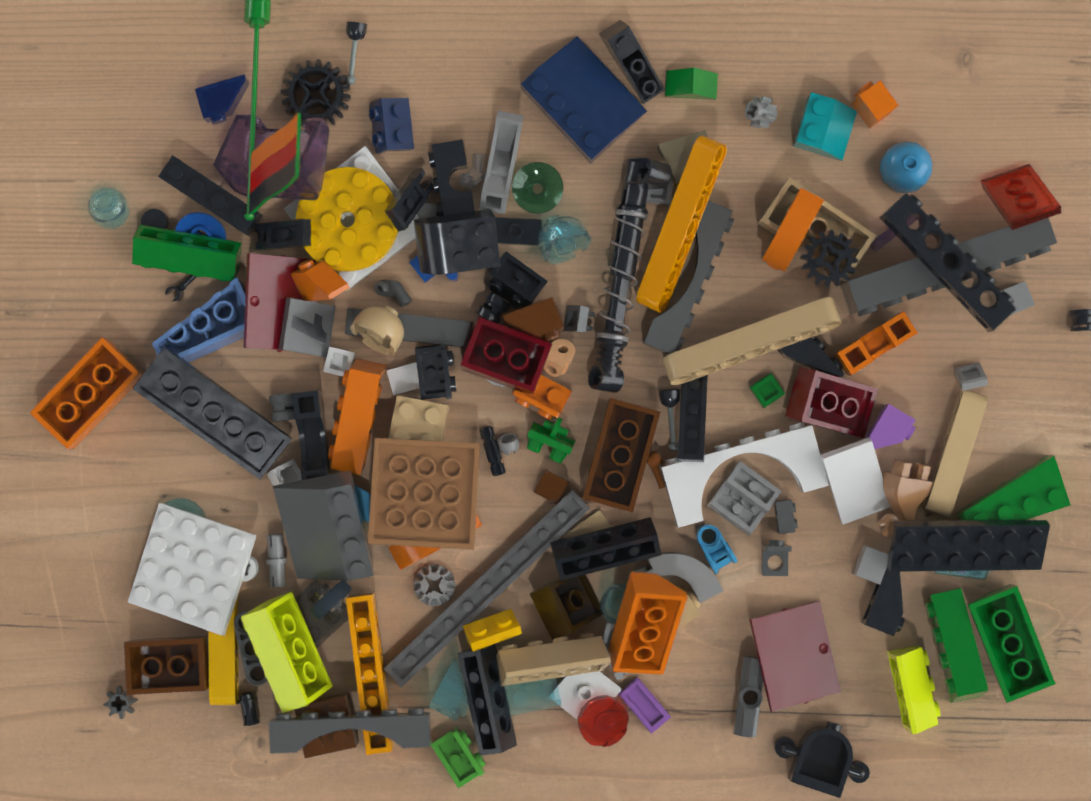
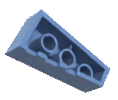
[152,277,246,363]

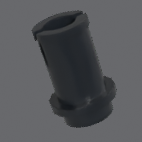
[237,691,260,726]

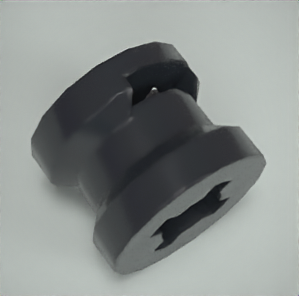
[1069,309,1091,332]

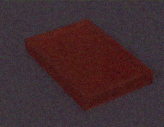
[981,164,1062,230]

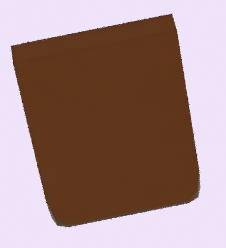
[534,470,569,504]

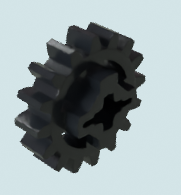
[800,230,858,288]

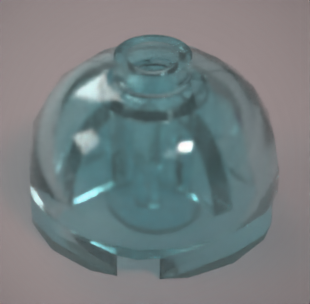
[538,215,591,264]

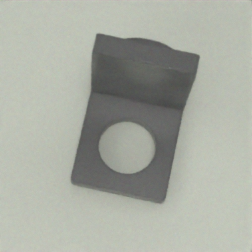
[762,540,792,576]

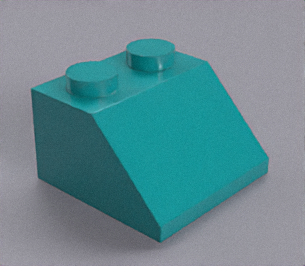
[793,92,857,161]

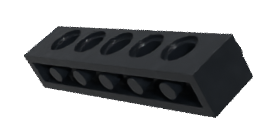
[879,193,1017,332]

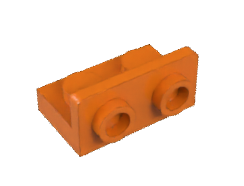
[512,375,572,421]

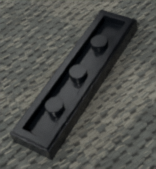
[678,375,708,462]

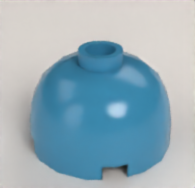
[879,141,933,194]

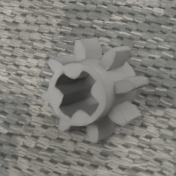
[745,96,777,128]

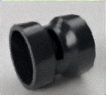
[475,291,511,324]

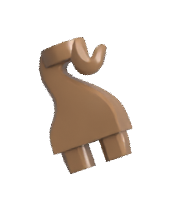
[877,459,934,538]

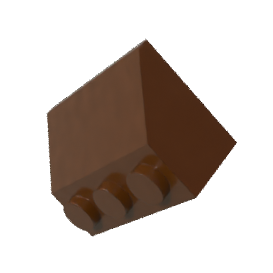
[503,297,564,342]

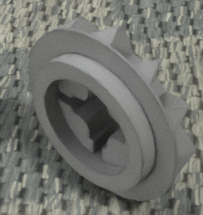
[414,564,455,606]

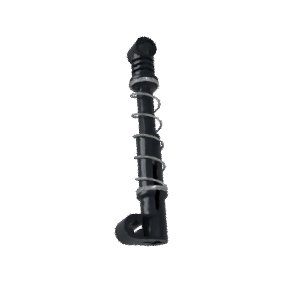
[588,158,672,393]

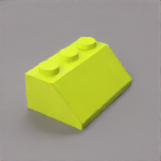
[887,645,941,734]

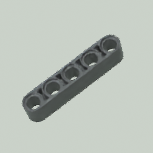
[345,308,473,348]

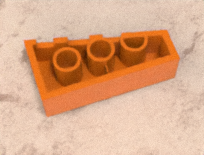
[328,358,387,475]

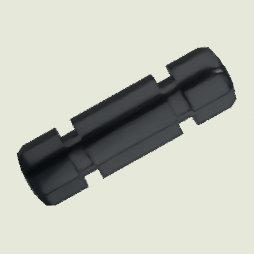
[479,426,506,476]

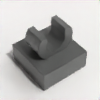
[564,305,595,333]

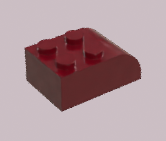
[460,317,552,394]

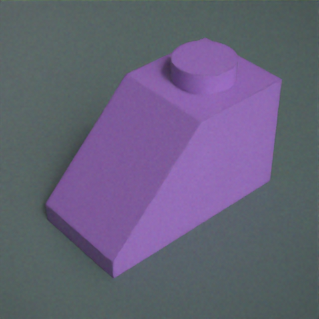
[864,404,916,449]

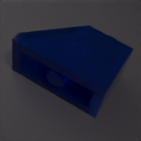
[195,74,250,125]

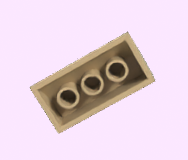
[496,633,611,686]

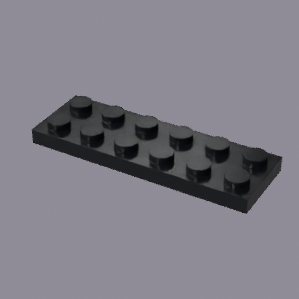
[132,346,292,480]
[887,520,1050,572]

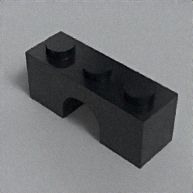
[428,139,475,216]

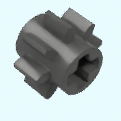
[103,685,138,719]

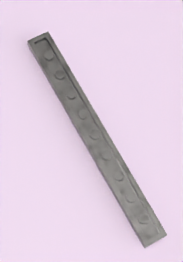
[384,490,590,688]

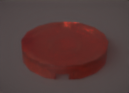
[578,695,629,747]

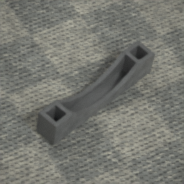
[643,201,734,355]
[269,708,431,754]

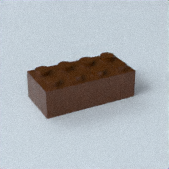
[582,398,661,513]

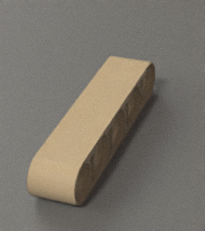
[923,389,988,517]

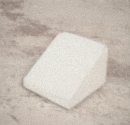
[267,459,302,486]

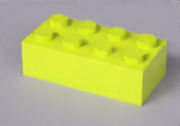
[241,591,333,713]

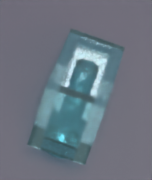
[429,658,469,721]

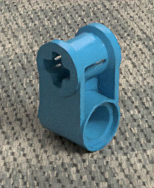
[695,523,738,574]

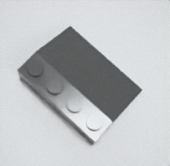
[273,470,374,581]

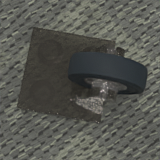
[295,579,352,648]

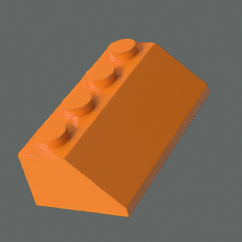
[608,572,688,675]

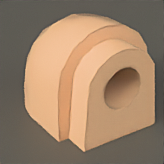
[544,339,576,377]

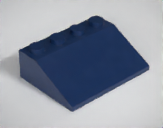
[521,36,647,164]

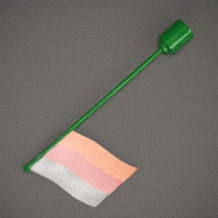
[244,0,301,221]

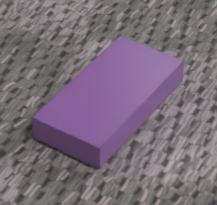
[618,676,671,734]

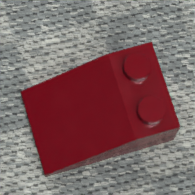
[785,367,878,438]

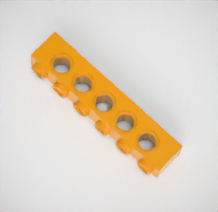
[346,593,394,755]

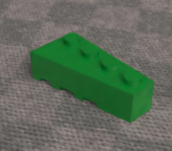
[957,455,1071,521]

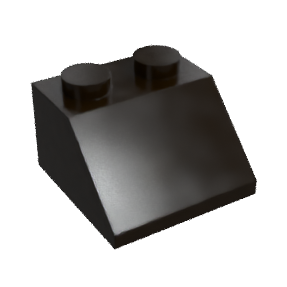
[529,575,604,640]

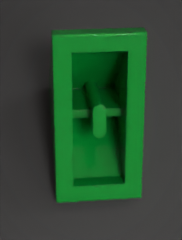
[665,68,718,100]

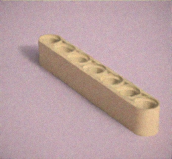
[663,297,841,385]

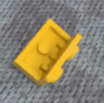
[463,609,522,651]

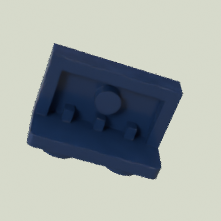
[369,98,414,154]

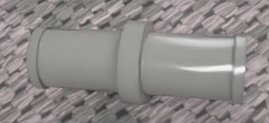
[266,534,287,588]

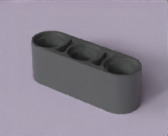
[234,610,268,686]

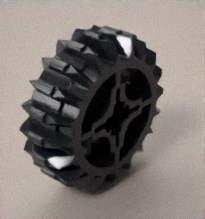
[281,59,351,130]

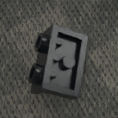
[484,251,548,310]

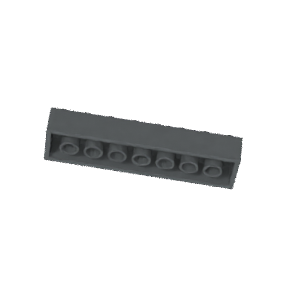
[840,213,1057,317]

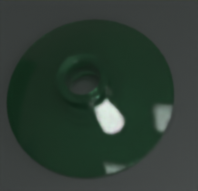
[512,162,564,214]

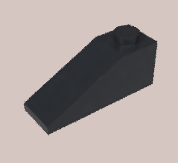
[861,551,905,636]

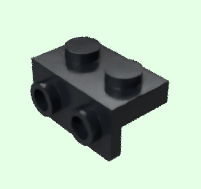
[415,344,457,400]

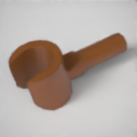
[647,451,665,489]

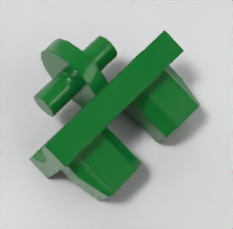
[527,417,576,463]

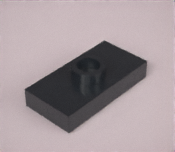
[495,217,542,246]

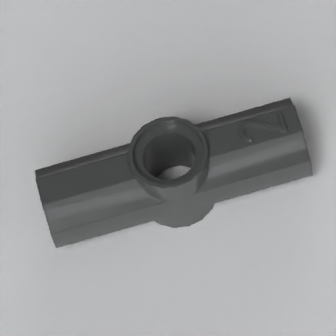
[733,656,763,737]

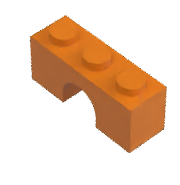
[833,311,918,376]

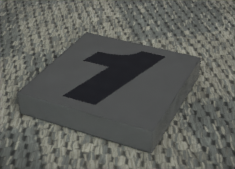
[278,298,336,357]

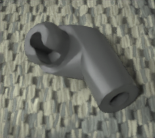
[374,280,412,308]

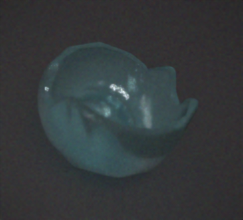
[88,187,129,229]
[600,584,627,624]

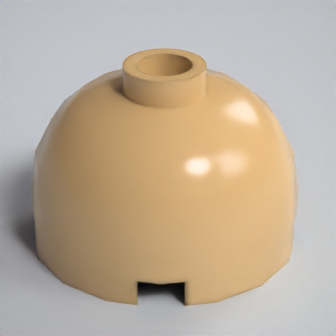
[350,306,404,355]

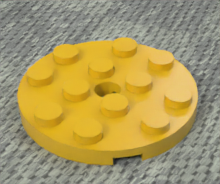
[296,167,399,272]

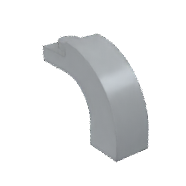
[633,552,723,603]

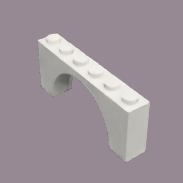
[660,422,829,528]

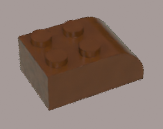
[124,635,209,695]

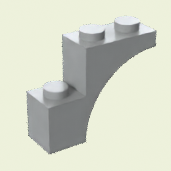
[479,111,524,214]

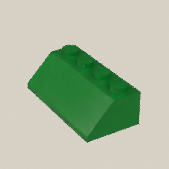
[968,584,1056,703]

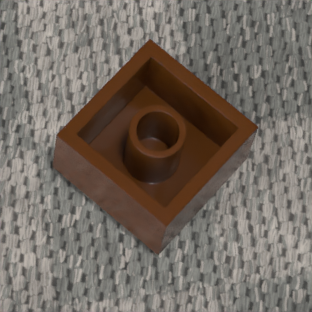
[294,692,359,758]

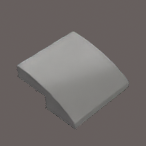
[707,461,782,536]

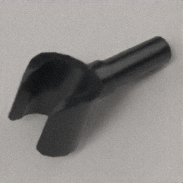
[165,274,197,302]

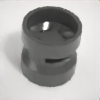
[269,393,295,422]

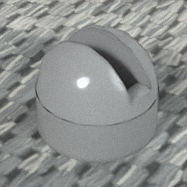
[497,433,519,455]

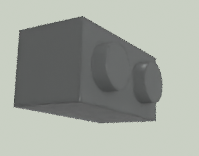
[774,500,798,534]

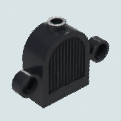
[774,721,870,798]

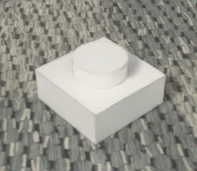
[323,347,355,376]

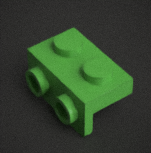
[431,727,486,789]

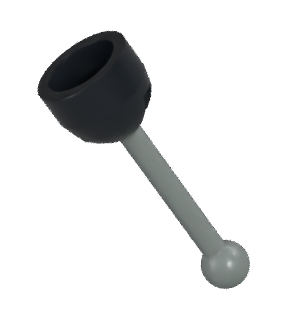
[346,21,367,85]
[659,389,680,452]

